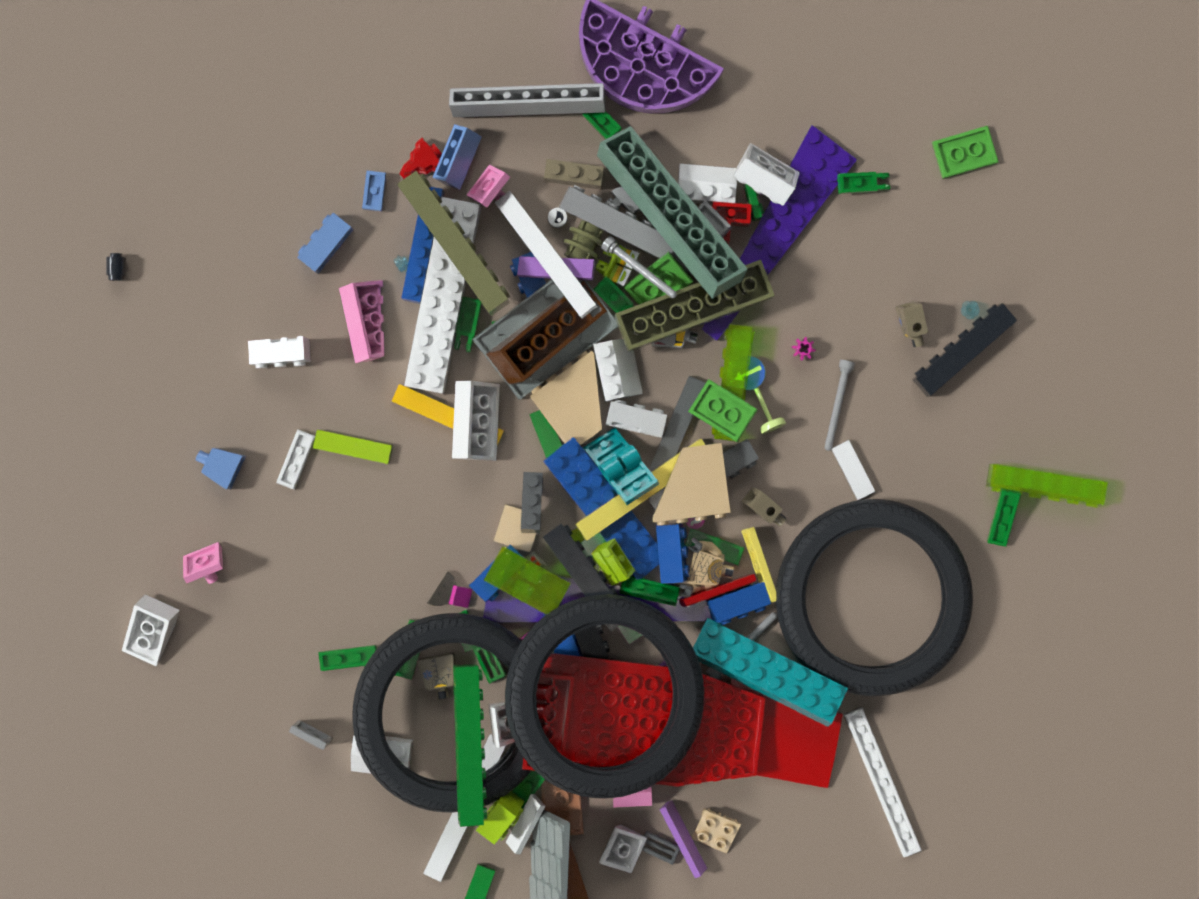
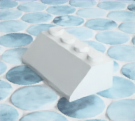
[452,381,500,461]

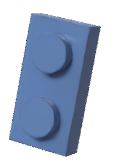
[362,171,386,212]

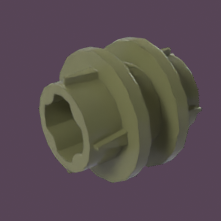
[563,220,603,260]

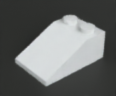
[122,595,180,666]

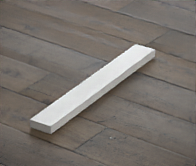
[495,191,597,318]
[844,707,922,858]
[423,734,506,882]

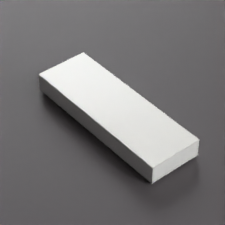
[276,429,315,490]
[831,440,875,500]
[506,794,545,854]

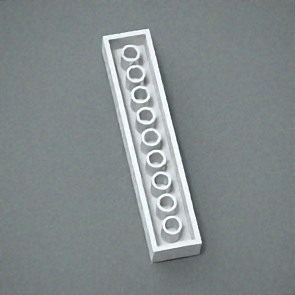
[404,197,481,394]

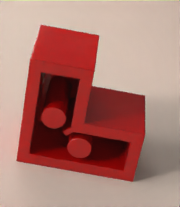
[711,202,751,244]

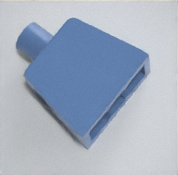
[195,448,246,489]

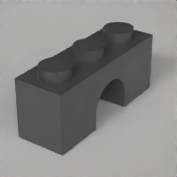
[521,472,543,534]

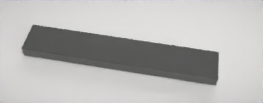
[649,376,706,472]

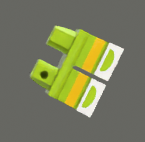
[595,245,639,288]

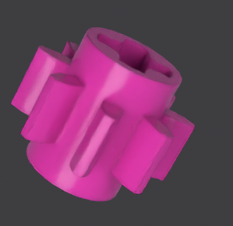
[791,337,816,361]

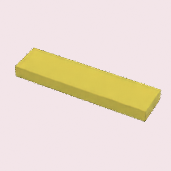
[741,527,776,602]

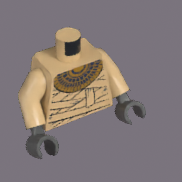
[680,538,734,598]

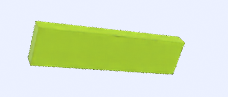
[313,430,392,464]

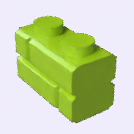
[591,538,635,585]

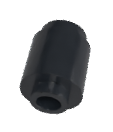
[106,253,126,281]

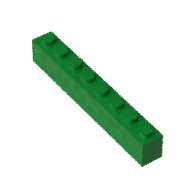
[453,664,487,827]

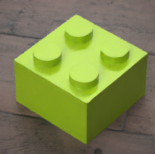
[476,791,525,845]

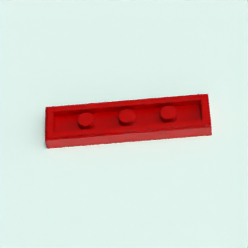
[679,574,756,607]

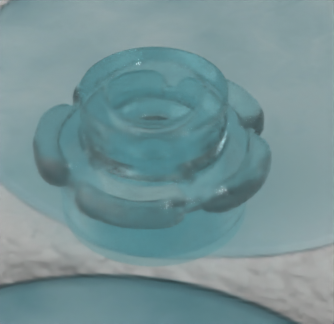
[393,255,408,273]
[961,301,980,319]

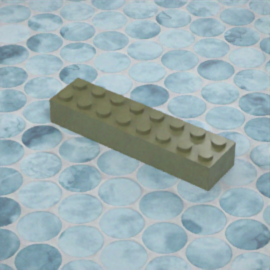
[397,171,510,316]
[614,260,775,352]

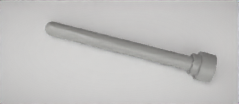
[601,236,677,298]
[825,360,855,451]
[706,612,778,680]

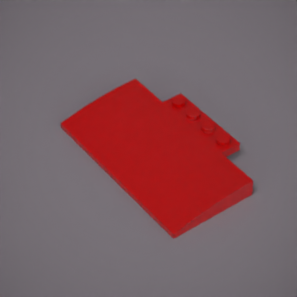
[730,678,843,788]

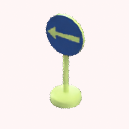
[732,356,786,434]

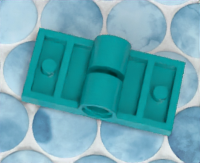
[583,427,659,505]

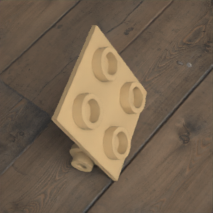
[691,808,741,854]

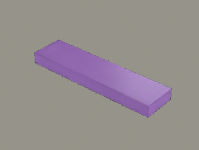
[517,256,596,280]
[660,800,707,878]

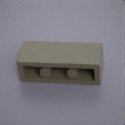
[544,159,604,190]

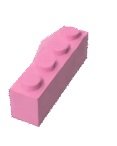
[339,280,384,363]

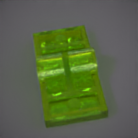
[484,546,571,614]

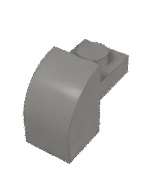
[604,186,640,215]

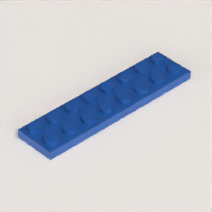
[543,437,659,579]

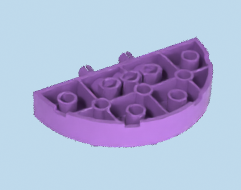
[579,0,724,114]

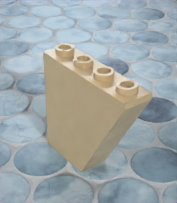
[530,351,602,446]
[652,443,731,526]

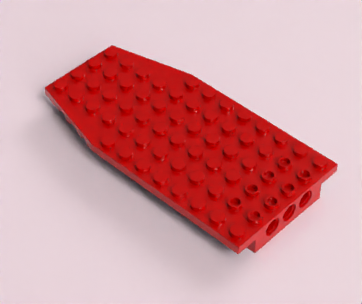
[522,653,766,787]

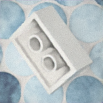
[734,143,799,206]
[678,164,737,205]
[593,339,643,402]
[351,735,413,774]

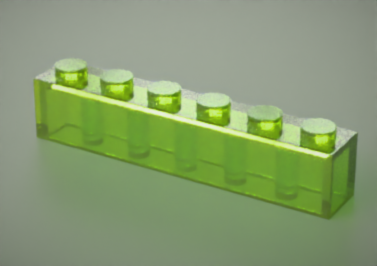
[712,324,755,442]
[986,464,1108,508]

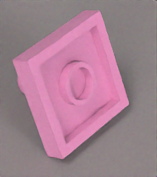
[467,165,510,208]
[183,542,223,584]

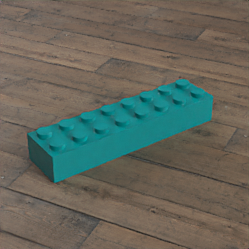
[693,618,848,727]

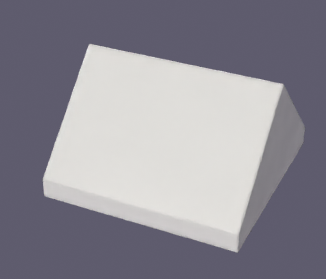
[488,702,514,747]
[599,824,647,873]

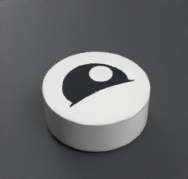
[548,208,567,228]

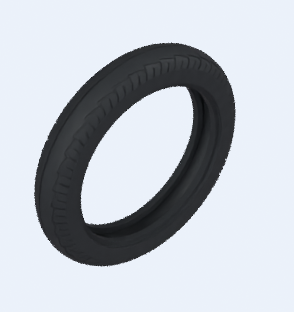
[776,499,973,696]
[505,594,705,799]
[352,613,531,813]

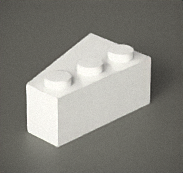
[248,336,311,369]
[606,399,667,438]

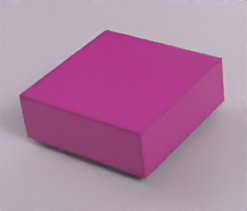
[449,585,472,608]

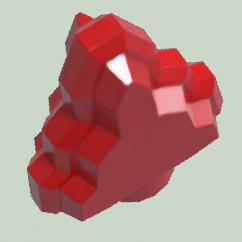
[399,138,442,179]

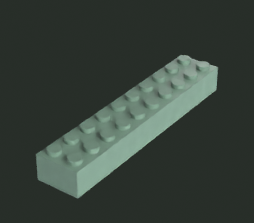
[597,126,748,299]

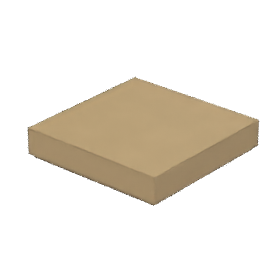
[494,504,542,552]

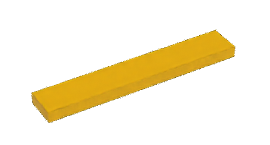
[392,384,504,446]

